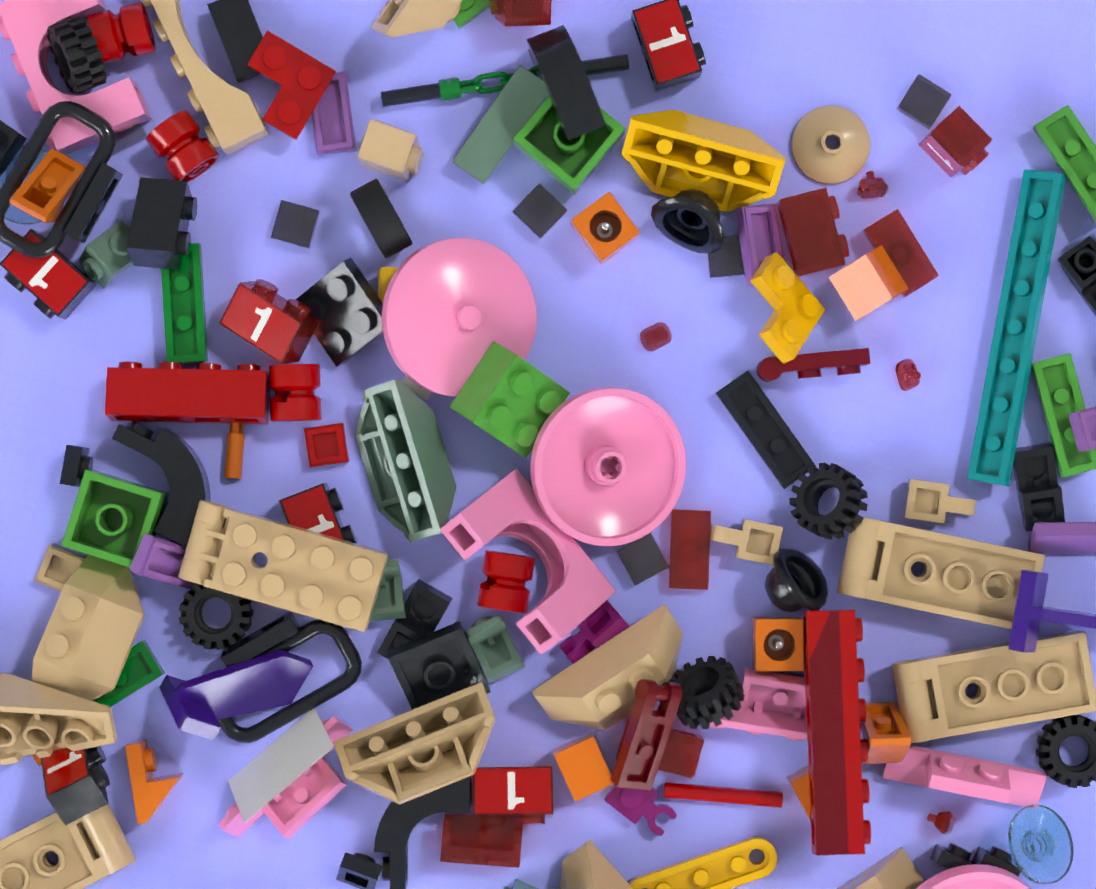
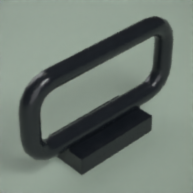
[0,101,123,258]
[218,611,362,743]

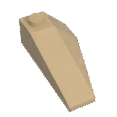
[0,673,117,765]

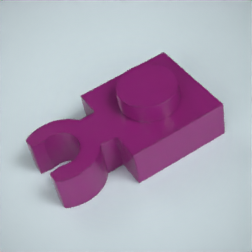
[559,600,630,664]
[604,784,677,836]

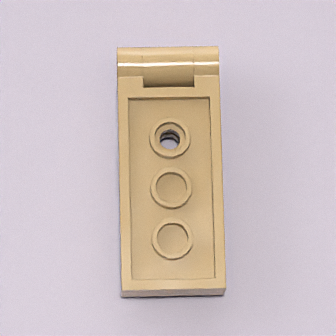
[178,500,389,633]
[836,517,1045,629]
[891,630,1096,743]
[0,804,137,889]

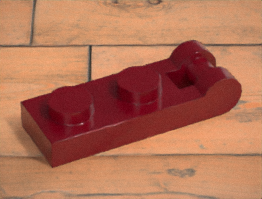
[756,348,871,382]
[610,679,682,790]

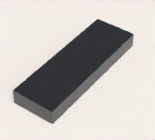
[715,370,816,489]

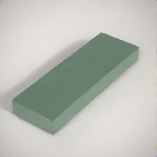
[452,64,548,185]

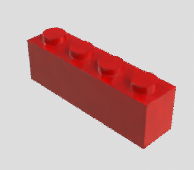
[105,361,270,424]

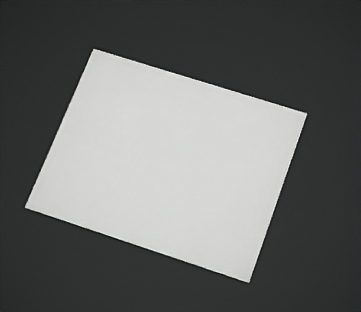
[228,708,334,823]

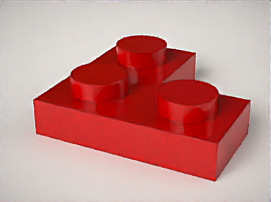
[247,30,336,140]

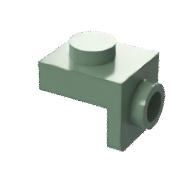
[79,220,133,289]
[370,558,406,622]
[465,615,525,684]

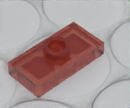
[863,209,939,297]
[668,509,711,590]

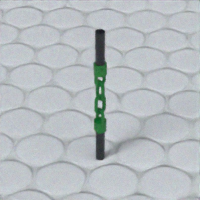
[381,54,630,107]

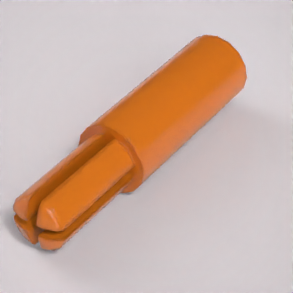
[224,423,245,479]

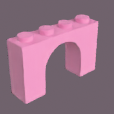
[0,0,152,155]
[440,468,616,654]

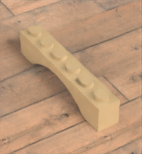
[142,0,270,155]

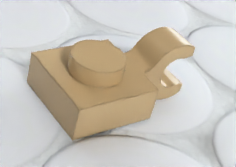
[904,479,976,524]
[709,519,783,566]

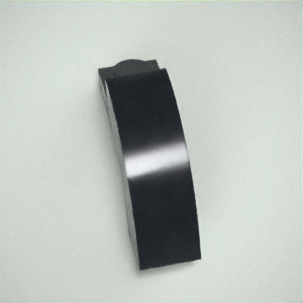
[526,25,606,140]
[112,421,211,547]
[374,776,471,889]

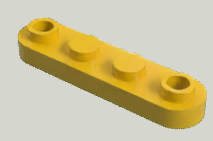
[628,836,777,889]

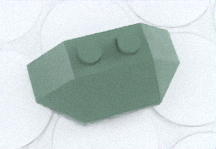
[355,378,457,542]

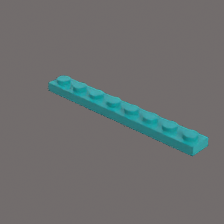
[967,169,1066,487]

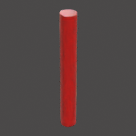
[663,782,783,808]

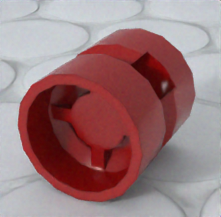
[87,2,156,64]
[146,110,220,182]
[269,364,322,422]
[477,550,535,613]

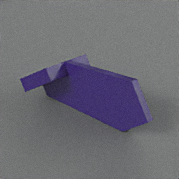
[1008,570,1096,652]
[159,650,314,741]

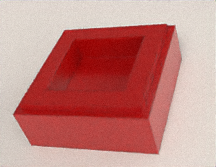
[304,423,350,468]

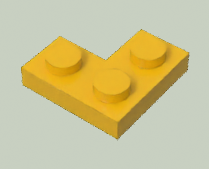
[750,252,825,364]

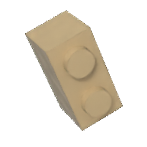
[357,119,424,182]

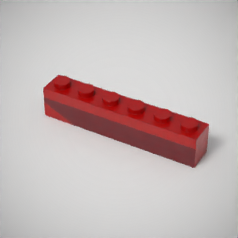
[802,610,871,856]

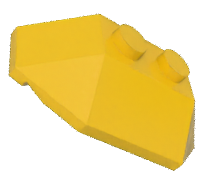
[621,110,786,213]

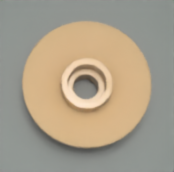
[791,105,870,184]

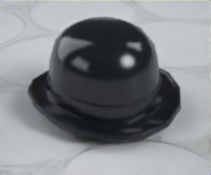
[651,189,724,253]
[765,549,828,612]

